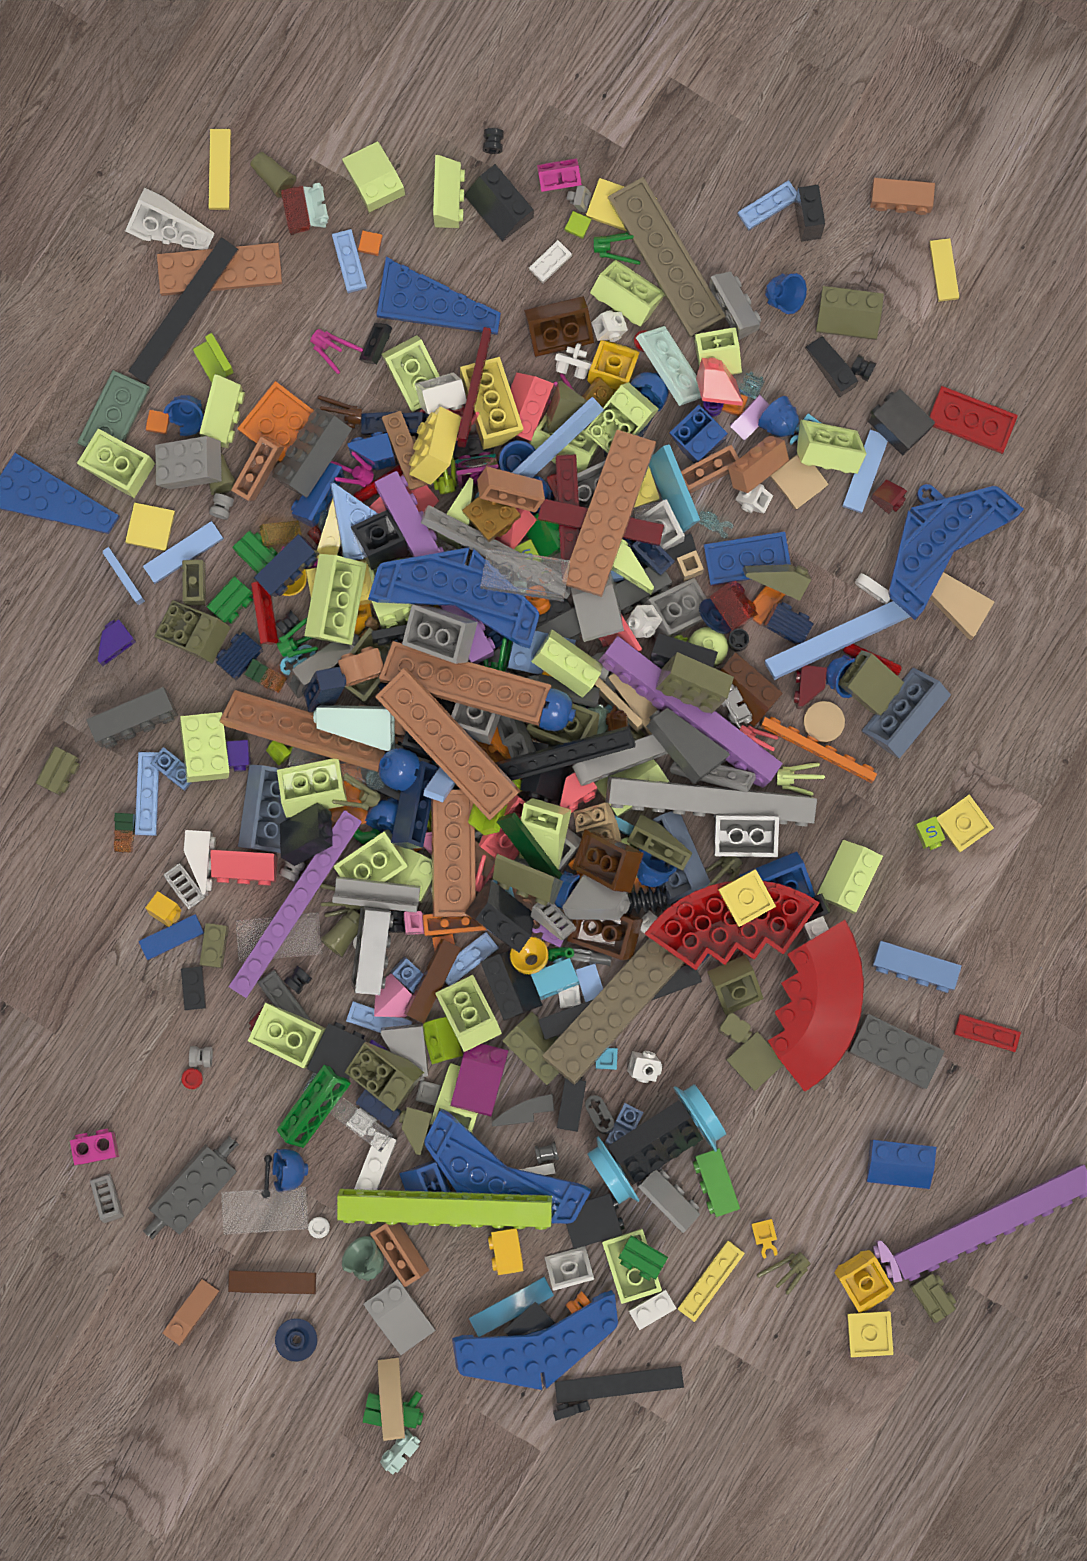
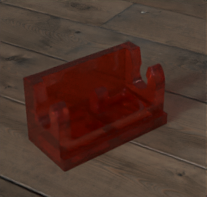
[281,186,311,235]

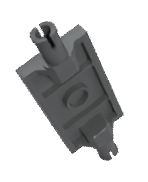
[143,1136,239,1240]

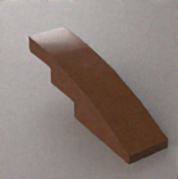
[228,1270,316,1294]

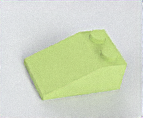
[342,141,405,212]
[381,335,439,412]
[77,429,155,498]
[437,478,474,549]
[385,847,432,903]
[248,1003,326,1068]

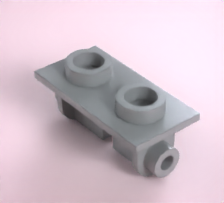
[722,684,752,729]

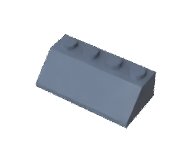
[862,668,951,759]
[238,765,291,853]
[651,811,710,904]

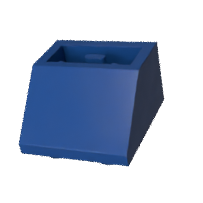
[669,405,728,464]
[347,432,396,471]
[399,1160,451,1192]

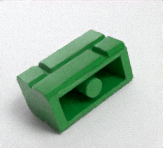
[232,531,278,574]
[206,576,253,624]
[618,1235,668,1281]

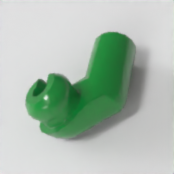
[353,828,381,845]
[548,947,574,962]

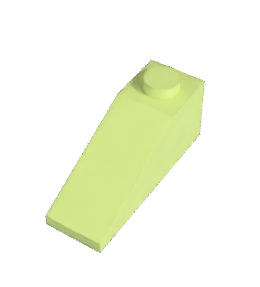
[612,540,654,595]

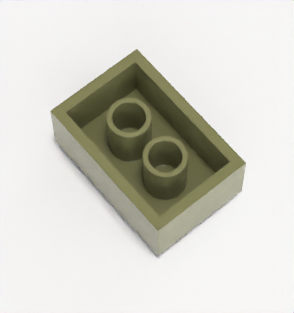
[656,652,734,713]

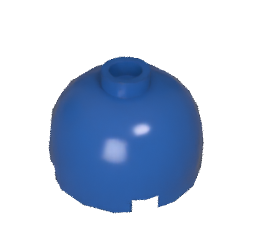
[630,372,668,412]
[540,688,576,731]
[378,748,420,791]
[365,798,399,835]
[272,1149,308,1192]

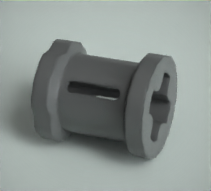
[534,1142,559,1165]

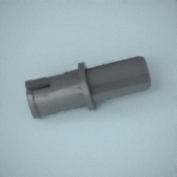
[570,947,612,966]

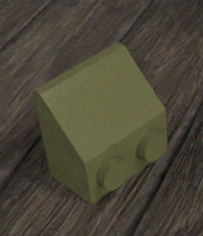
[707,955,764,1015]
[399,1107,433,1155]

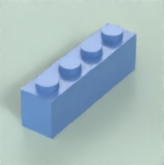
[872,941,961,993]

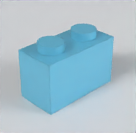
[531,957,580,1000]

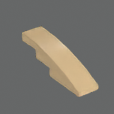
[608,673,658,735]
[378,1358,405,1441]

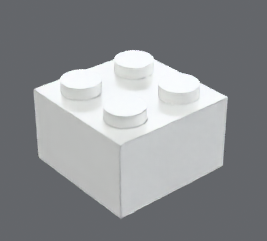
[415,372,467,414]

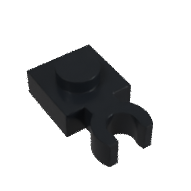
[553,1400,590,1421]

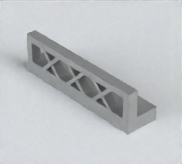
[332,876,421,912]

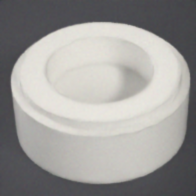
[308,1217,330,1238]

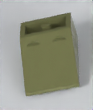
[154,600,231,664]
[345,1042,424,1111]

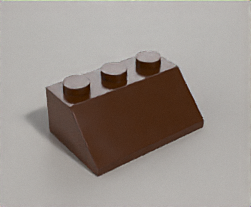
[524,296,594,357]
[720,653,783,727]

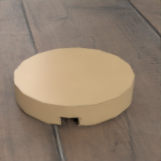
[803,701,845,743]

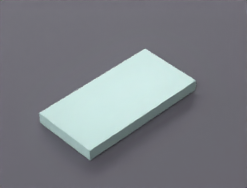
[636,326,701,406]

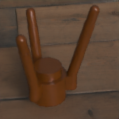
[317,395,362,429]

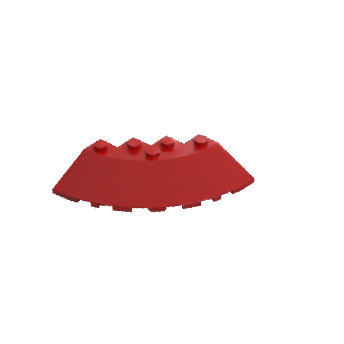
[644,881,819,970]
[768,920,864,1092]

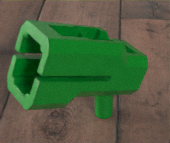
[362,1391,424,1429]

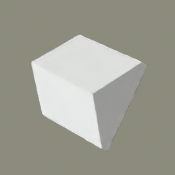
[637,499,685,550]
[545,1246,594,1291]

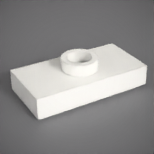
[529,240,572,283]

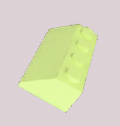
[304,554,367,645]

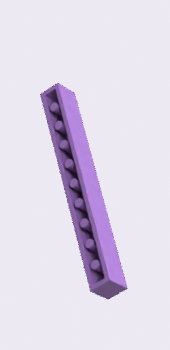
[375,471,495,664]
[598,636,783,788]
[229,810,362,998]
[893,1164,1087,1281]

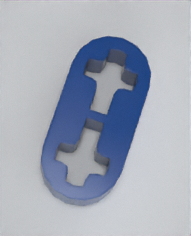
[917,484,946,504]

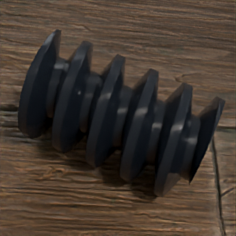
[627,886,668,914]

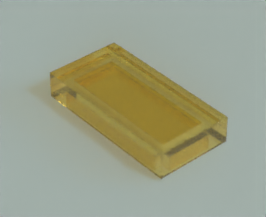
[259,521,302,546]

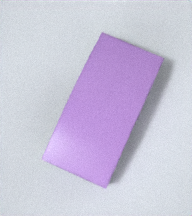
[730,394,770,441]
[873,1240,902,1283]

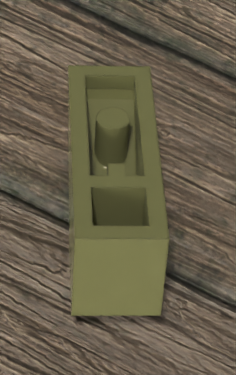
[743,564,812,601]
[627,815,692,871]

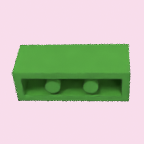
[692,1148,740,1217]

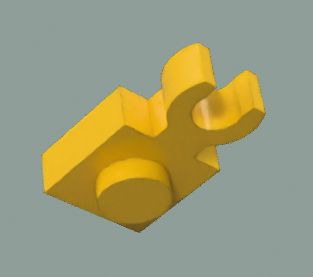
[751,1219,778,1258]

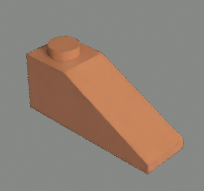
[162,1279,219,1346]

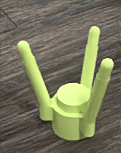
[777,762,825,796]

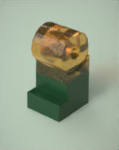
[244,659,287,693]
[114,813,136,853]

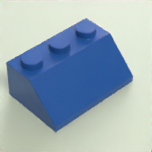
[291,463,345,529]
[739,851,815,898]
[866,1140,937,1189]

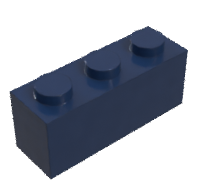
[254,534,319,597]
[303,667,346,712]

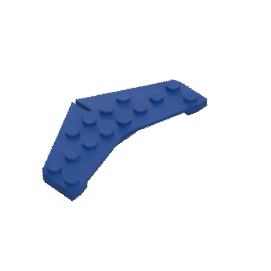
[888,486,1024,620]
[368,547,539,649]
[425,1109,592,1224]
[452,1290,618,1390]

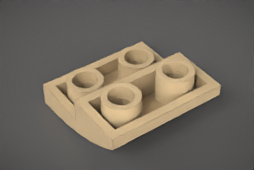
[770,453,829,509]
[574,802,621,842]

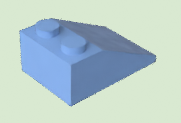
[506,631,576,675]

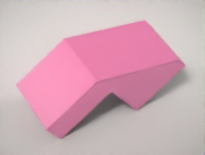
[403,911,424,935]

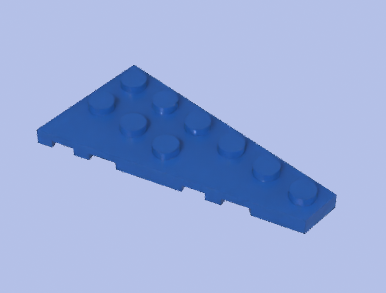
[377,257,501,335]
[0,453,120,534]

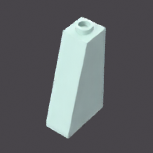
[313,705,395,751]

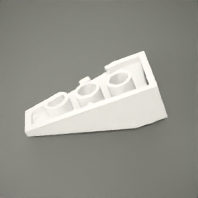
[125,188,215,250]

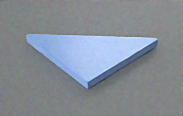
[330,483,409,560]

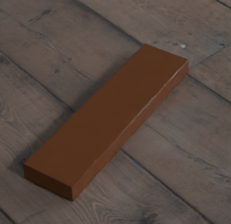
[404,938,461,1024]

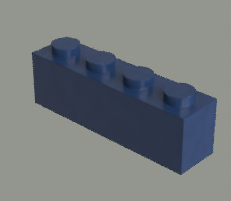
[391,761,438,849]

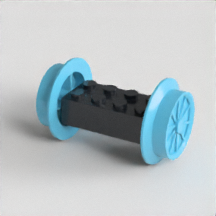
[587,1084,727,1204]

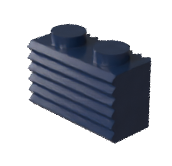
[763,602,814,645]
[216,632,263,681]
[356,1089,402,1128]

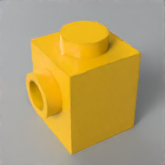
[145,891,181,927]

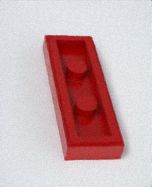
[251,581,278,645]
[954,1014,1021,1053]

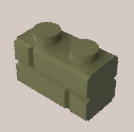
[182,560,206,605]
[36,746,80,796]
[200,923,229,969]
[718,1013,753,1044]
[909,1272,957,1323]

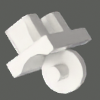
[555,343,592,379]

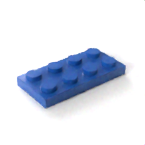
[703,532,791,586]

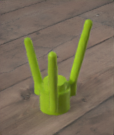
[433,456,457,495]

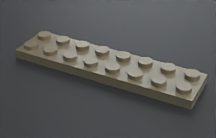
[608,177,726,338]
[542,938,684,1085]

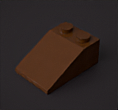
[572,829,644,892]
[567,913,643,960]

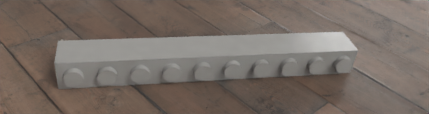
[606,776,817,826]

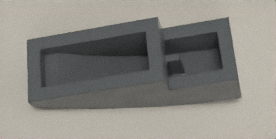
[497,715,536,758]
[492,1094,554,1127]

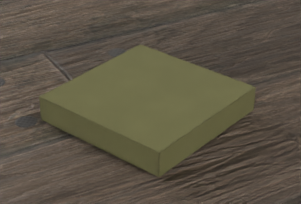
[726,1032,783,1091]

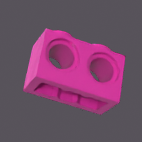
[537,158,582,192]
[70,1129,119,1165]

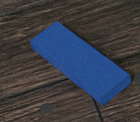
[138,914,204,960]

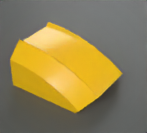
[587,340,640,392]
[834,1250,895,1313]

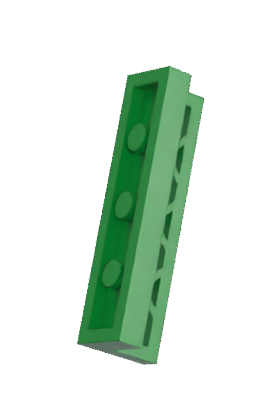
[277,1065,351,1148]

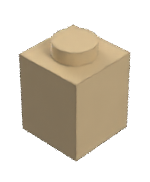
[676,551,704,581]

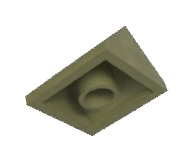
[546,381,587,437]

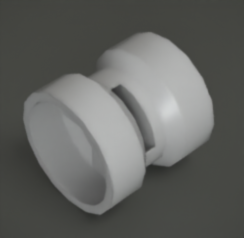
[209,493,234,520]
[279,861,306,883]
[189,1046,213,1068]

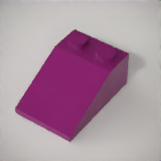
[450,1044,508,1117]

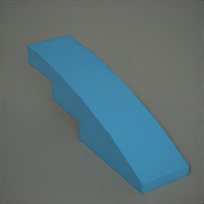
[469,1277,554,1337]

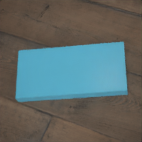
[649,445,700,533]

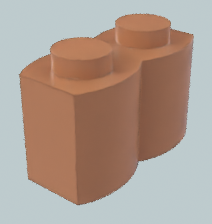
[338,646,384,687]

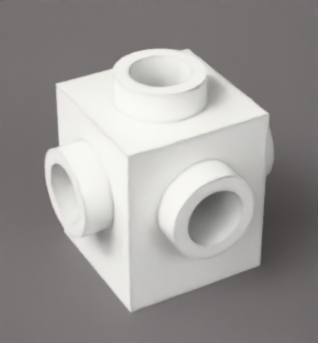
[591,311,628,342]
[736,484,773,514]
[626,605,662,638]
[627,1051,662,1083]

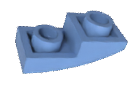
[150,747,192,791]
[390,956,423,993]
[605,1103,644,1145]

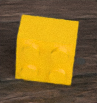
[488,1227,524,1275]

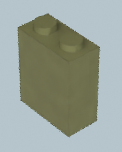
[838,650,904,716]

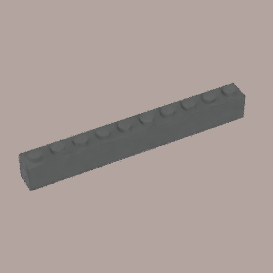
[480,567,672,675]

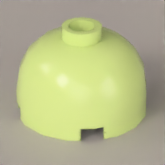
[688,626,729,667]

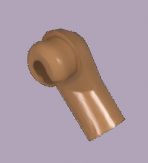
[359,617,380,638]

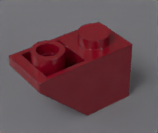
[870,479,907,515]
[794,665,827,709]

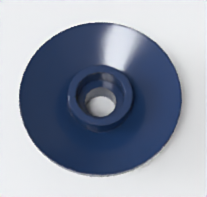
[699,599,734,634]
[275,1318,318,1362]

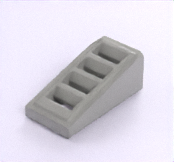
[163,863,206,910]
[531,902,576,941]
[90,1174,124,1223]

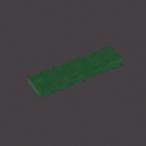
[497,812,562,879]

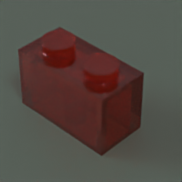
[710,581,758,631]

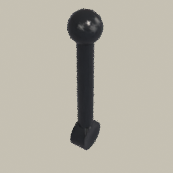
[262,1155,272,1199]

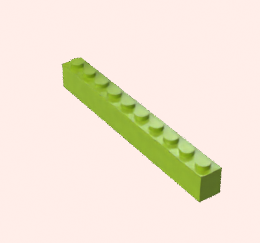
[337,1189,553,1230]

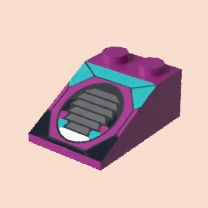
[455,452,498,489]

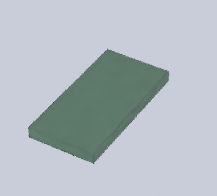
[77,370,150,448]

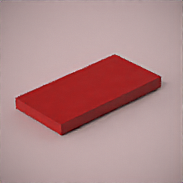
[929,386,1018,454]

